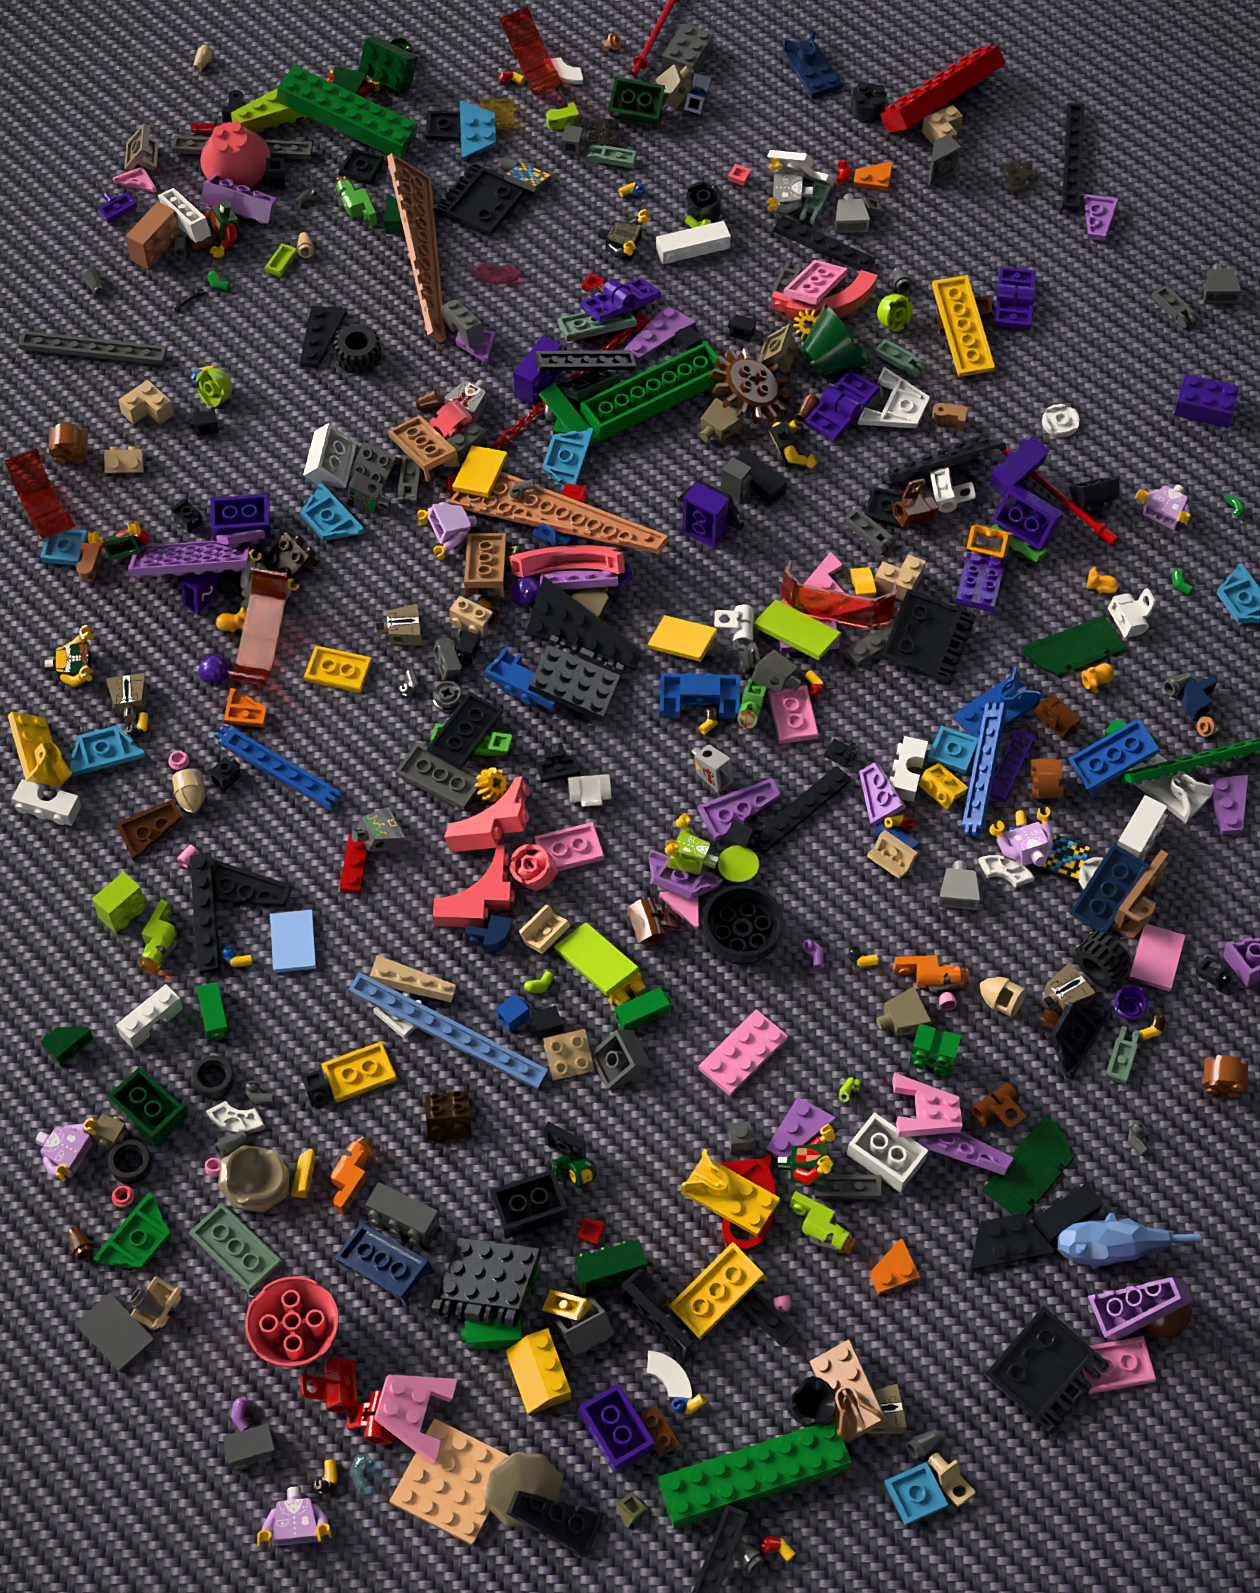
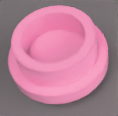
[168,751,189,770]

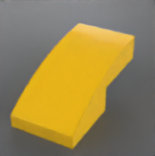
[850,567,876,598]

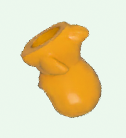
[1086,567,1118,594]
[216,607,249,633]
[1081,663,1114,693]

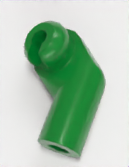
[207,271,230,291]
[1224,493,1246,518]
[1172,569,1193,595]

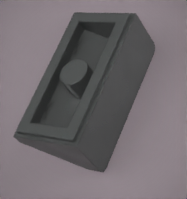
[433,638,461,681]

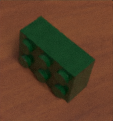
[358,37,418,92]
[608,77,668,125]
[107,1067,188,1147]
[574,1239,647,1298]

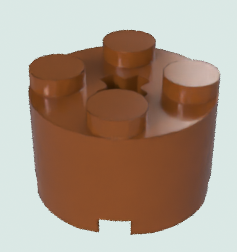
[49,423,88,464]
[1030,758,1063,799]
[1203,1055,1249,1097]

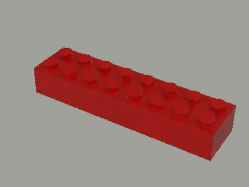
[880,45,1006,133]

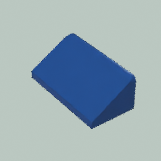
[875,822,920,850]

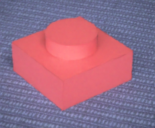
[728,164,751,186]

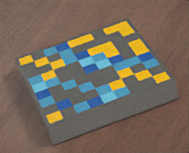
[504,162,552,192]

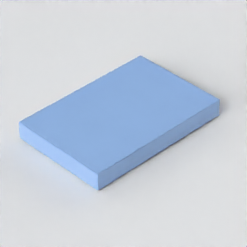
[270,910,316,973]

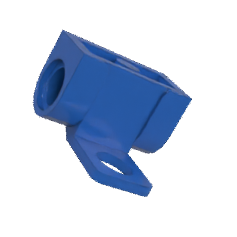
[533,522,578,547]

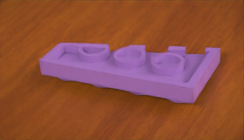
[623,305,696,362]
[540,570,618,590]
[698,778,780,842]
[918,1132,1014,1175]

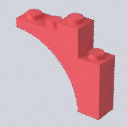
[444,776,529,852]
[433,845,515,928]

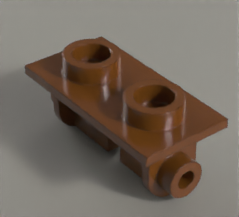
[639,1405,680,1458]

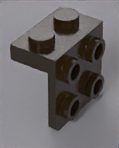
[263,532,320,583]
[425,1091,472,1141]

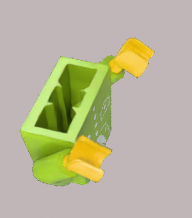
[665,813,719,874]

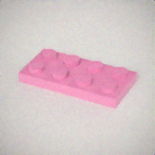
[784,260,847,305]
[698,1009,788,1096]

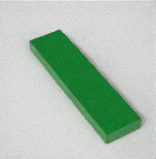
[539,383,600,448]

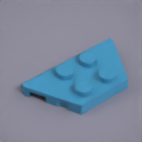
[460,101,496,161]
[542,428,594,488]
[300,482,364,541]
[1216,563,1260,623]
[69,725,145,778]

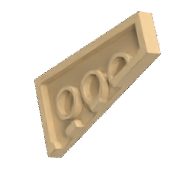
[370,955,456,1002]

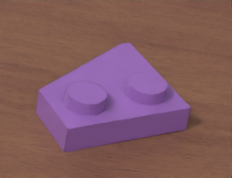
[456,330,496,363]
[216,530,265,548]

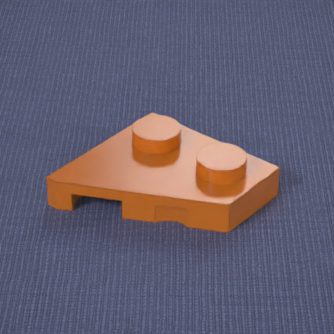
[853,162,892,191]
[224,688,267,728]
[869,1239,920,1295]

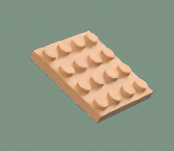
[389,1418,509,1546]

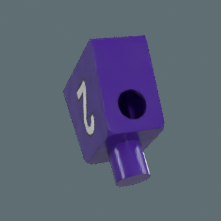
[181,571,220,614]

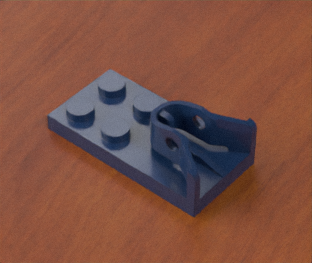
[782,30,842,99]
[1069,843,1149,933]
[334,1223,435,1308]

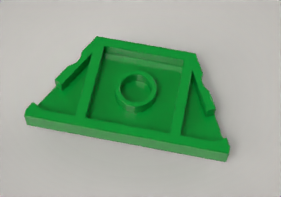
[93,1192,171,1270]

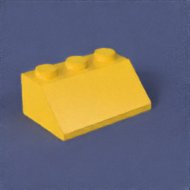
[506,1328,571,1415]

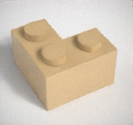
[922,105,963,146]
[118,380,174,425]
[874,554,926,601]

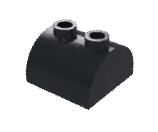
[1069,477,1120,512]

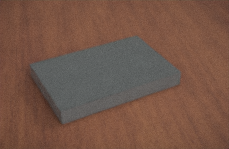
[75,1293,155,1372]

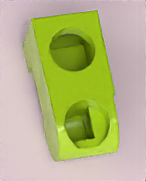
[546,102,579,130]

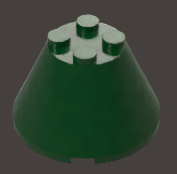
[800,304,871,377]

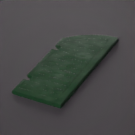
[1021,615,1126,677]
[982,1115,1074,1216]

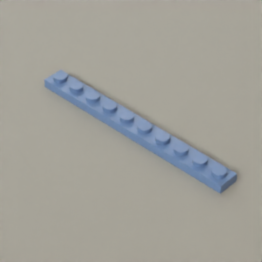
[348,972,548,1090]

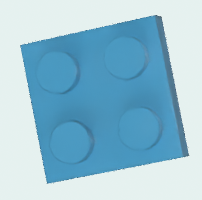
[40,526,88,565]
[927,726,979,774]
[884,1462,948,1526]

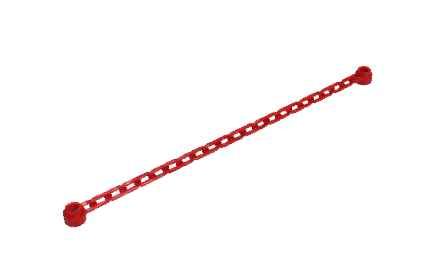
[446,313,648,493]

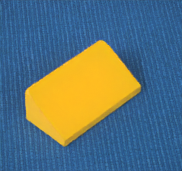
[291,1149,316,1199]
[542,1289,593,1321]

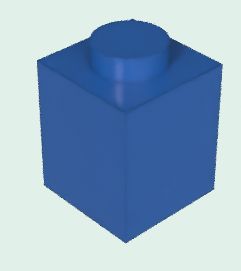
[496,994,530,1032]

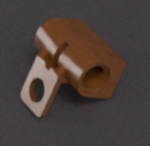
[893,479,939,528]
[1034,693,1081,740]
[627,897,681,947]
[970,1083,1026,1129]

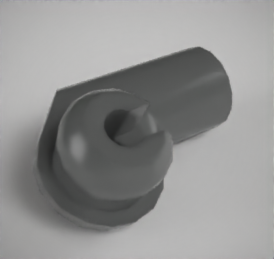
[509,479,535,499]

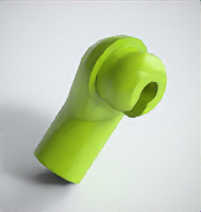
[685,215,712,228]
[524,971,554,994]
[839,1077,860,1102]

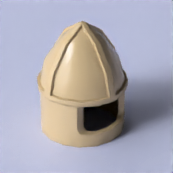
[172,769,207,813]
[980,977,1026,1017]

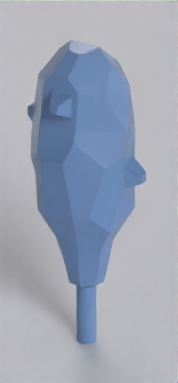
[1058,1213,1201,1269]

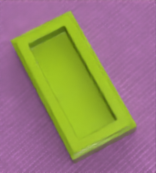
[264,243,298,278]

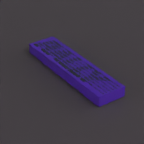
[990,729,1035,802]

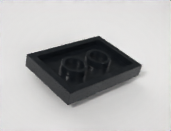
[556,370,621,401]

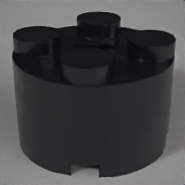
[850,82,887,123]
[686,182,721,222]

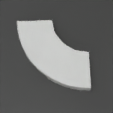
[544,58,583,84]
[978,855,1034,888]
[206,1101,265,1134]
[647,1350,692,1399]

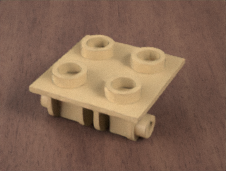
[543,1029,595,1081]

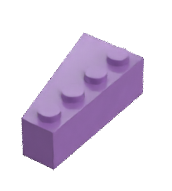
[201,173,277,224]
[1223,937,1260,987]
[1088,1277,1193,1340]

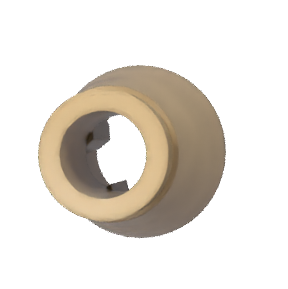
[193,45,214,72]
[297,232,315,258]

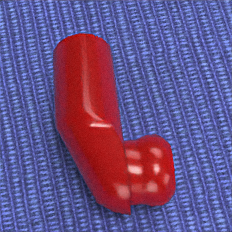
[836,160,851,185]

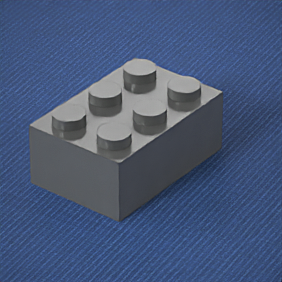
[661,23,714,81]
[366,1182,440,1249]

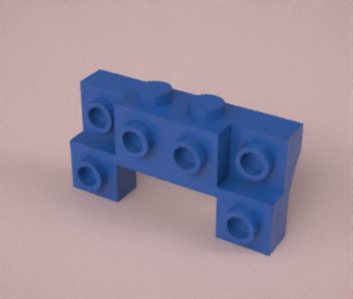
[484,647,558,711]
[660,673,740,719]

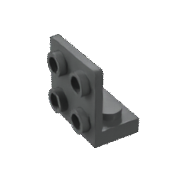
[349,442,402,489]

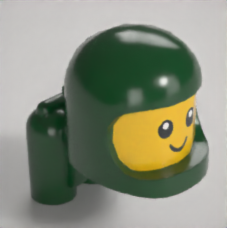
[552,1155,597,1189]

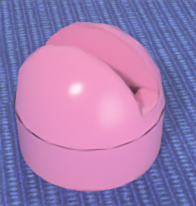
[939,992,957,1011]
[205,1158,220,1178]
[772,1295,791,1313]

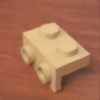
[104,446,145,474]
[449,596,492,639]
[867,830,918,879]
[519,905,570,954]
[130,1276,182,1330]

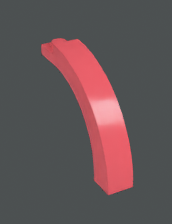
[771,270,878,322]
[509,545,625,578]

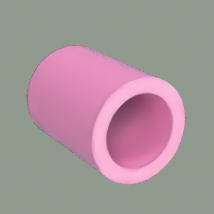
[177,845,200,868]

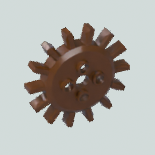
[710,347,791,424]

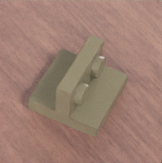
[124,123,158,171]
[761,324,798,374]

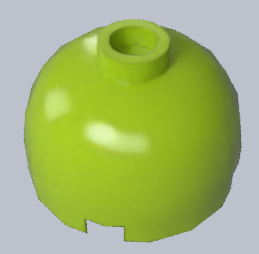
[877,294,913,332]
[196,368,232,407]

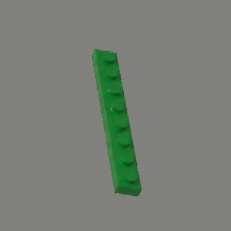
[1121,738,1260,785]

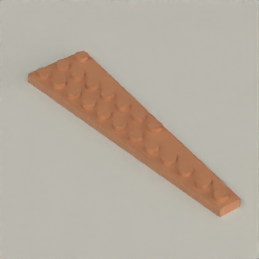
[387,153,446,343]
[448,472,669,554]

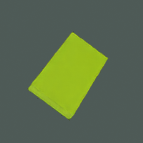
[753,599,841,660]
[554,922,640,996]

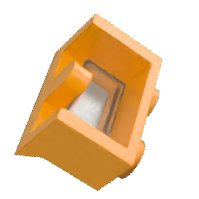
[966,524,1013,560]

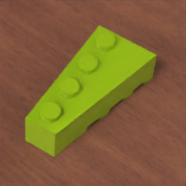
[231,89,309,133]

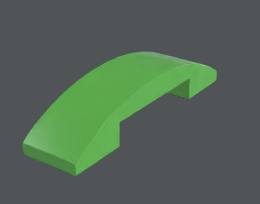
[430,723,513,756]

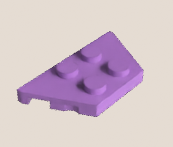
[649,849,724,899]

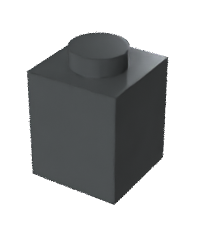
[562,125,583,155]
[727,1121,753,1154]

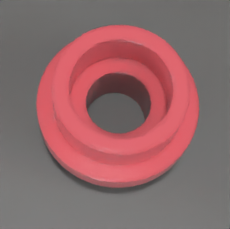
[112,1186,134,1208]

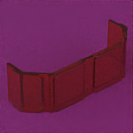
[499,6,562,96]
[4,449,75,541]
[780,560,898,628]
[229,567,288,687]

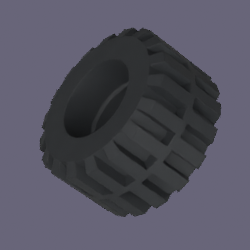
[334,324,382,374]
[1074,931,1132,988]

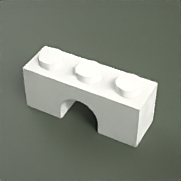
[889,736,928,802]
[12,779,81,826]
[116,984,183,1049]

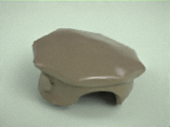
[218,1145,289,1213]
[485,1452,563,1527]

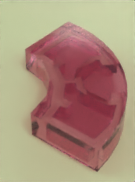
[471,261,522,284]

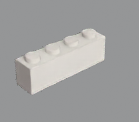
[158,188,211,243]
[656,221,731,264]

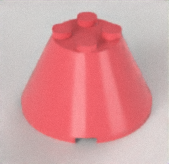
[201,122,271,188]
[245,1276,339,1367]

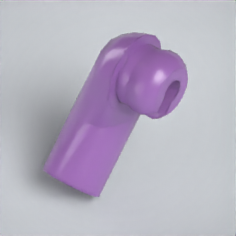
[802,939,824,969]
[231,1397,251,1431]

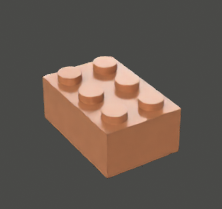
[125,202,180,269]

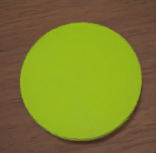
[718,845,759,883]

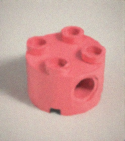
[430,399,473,440]
[510,844,558,891]

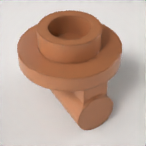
[603,32,621,51]
[1197,716,1220,737]

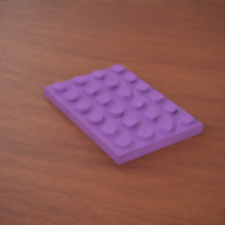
[128,541,252,578]

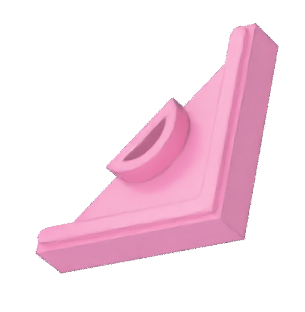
[113,166,157,193]
[659,892,699,929]

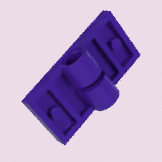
[994,267,1036,330]
[580,278,661,323]
[804,369,879,442]
[955,553,1005,612]

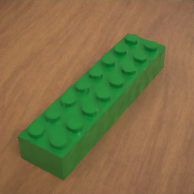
[277,65,418,159]
[580,342,722,441]
[658,1418,851,1529]

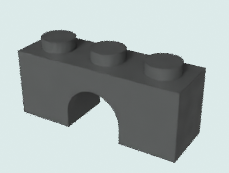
[441,299,486,348]

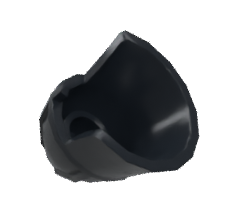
[787,1376,838,1425]

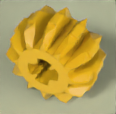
[793,309,818,339]
[475,767,510,802]

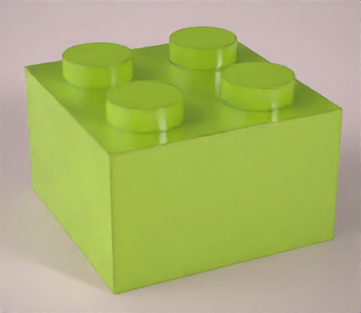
[92,872,147,933]

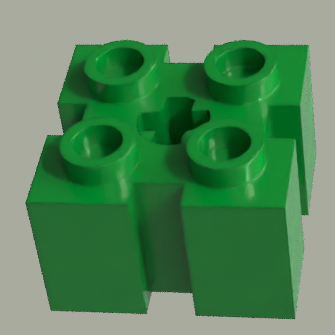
[909,1024,961,1076]

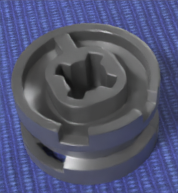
[738,642,760,672]
[433,681,462,713]

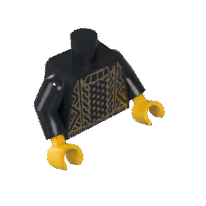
[598,209,650,261]

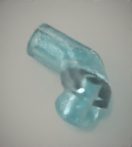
[350,1454,371,1490]

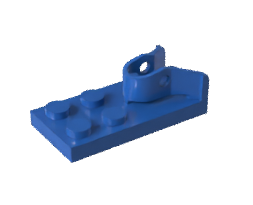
[953,667,1041,738]
[1068,718,1160,798]

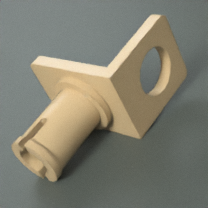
[928,1453,975,1507]

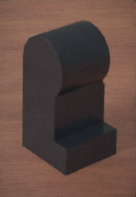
[221,90,245,123]

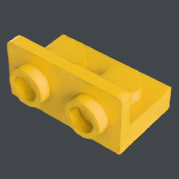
[918,763,968,809]

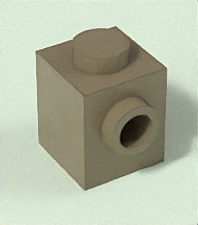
[93,1113,129,1149]

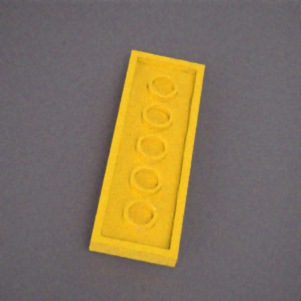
[932,275,995,377]

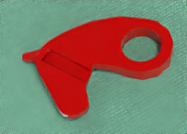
[719,1154,775,1252]

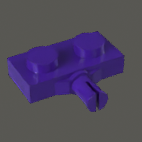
[97,192,138,223]

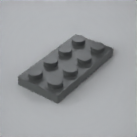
[395,742,481,810]

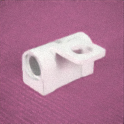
[930,467,976,513]
[1108,588,1156,638]
[714,605,754,650]
[568,774,611,806]

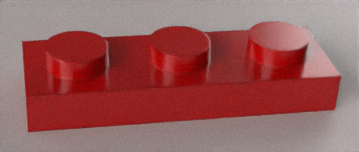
[340,834,368,894]

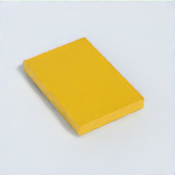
[452,445,508,498]
[648,615,717,662]
[304,646,372,693]
[321,1041,397,1103]

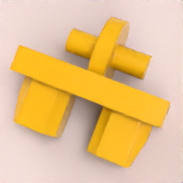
[608,972,646,1006]

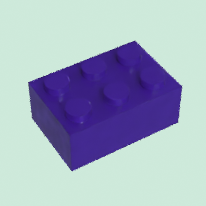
[513,336,562,405]
[1174,374,1240,428]
[989,435,1049,498]
[682,482,729,549]
[992,484,1065,550]
[210,494,271,541]
[579,1384,655,1474]

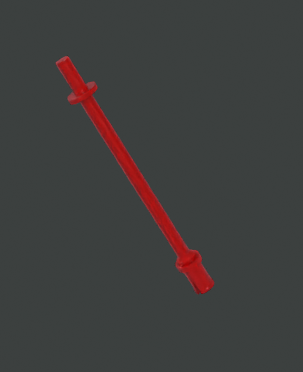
[631,0,680,77]
[1002,447,1119,546]

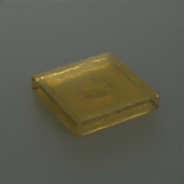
[480,99,515,128]

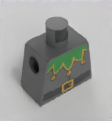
[346,471,392,513]
[352,807,405,852]

